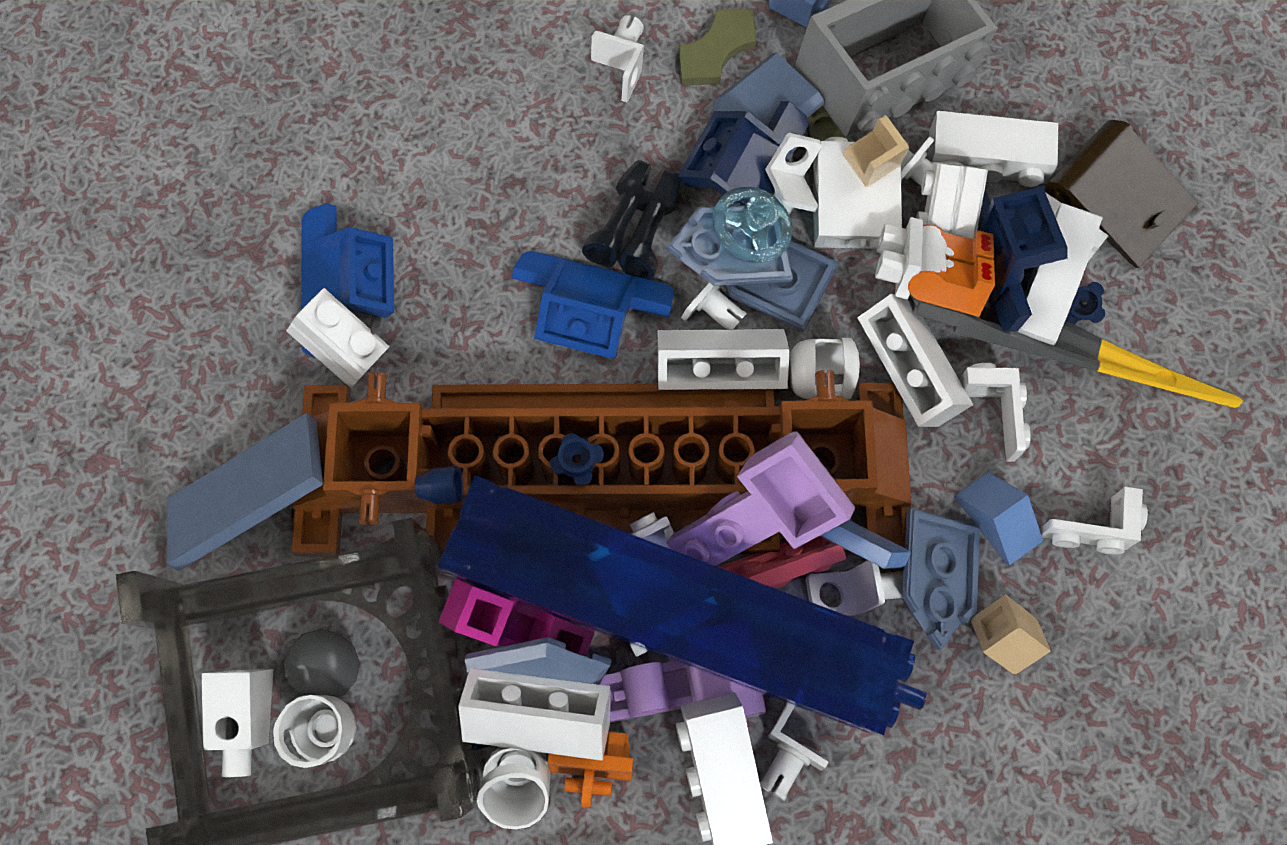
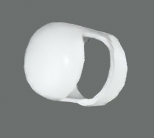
[788,338,860,400]
[273,695,357,768]
[477,747,551,829]

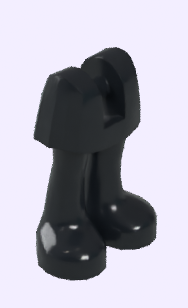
[582,160,680,280]

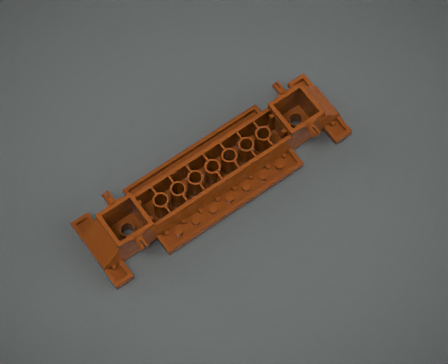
[291,370,912,556]

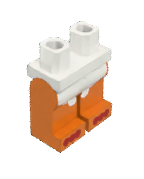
[875,217,995,317]

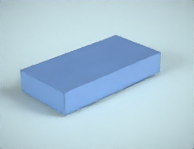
[820,520,911,569]

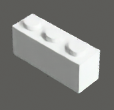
[928,111,1058,187]
[857,294,973,427]
[658,329,789,390]
[458,668,610,760]
[676,692,773,845]

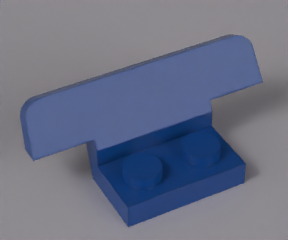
[301,203,394,358]
[512,251,674,359]

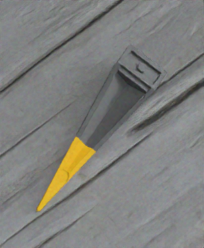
[916,296,1244,408]

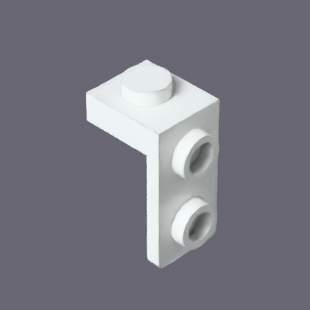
[959,363,1031,462]
[1040,487,1148,554]

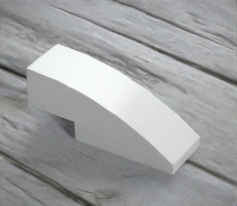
[1017,203,1103,346]

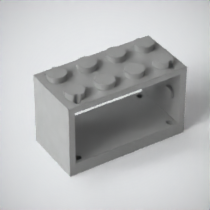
[794,0,998,138]

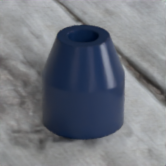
[415,466,464,504]

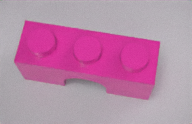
[439,579,595,657]

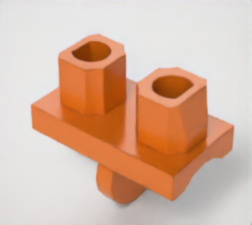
[547,732,633,808]

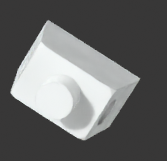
[202,669,274,777]

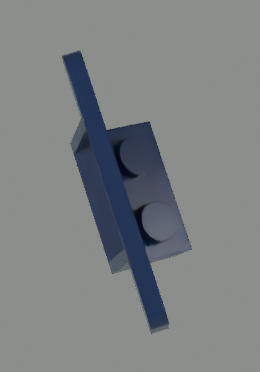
[677,101,808,206]
[977,186,1068,332]

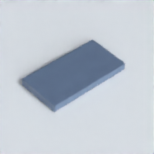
[167,413,323,571]

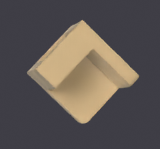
[843,115,909,187]
[970,594,1051,674]

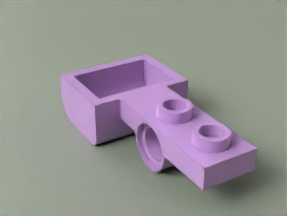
[666,431,855,577]
[599,622,767,723]

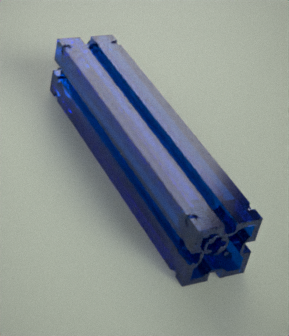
[438,475,927,735]

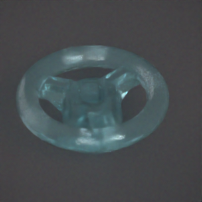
[713,186,793,263]

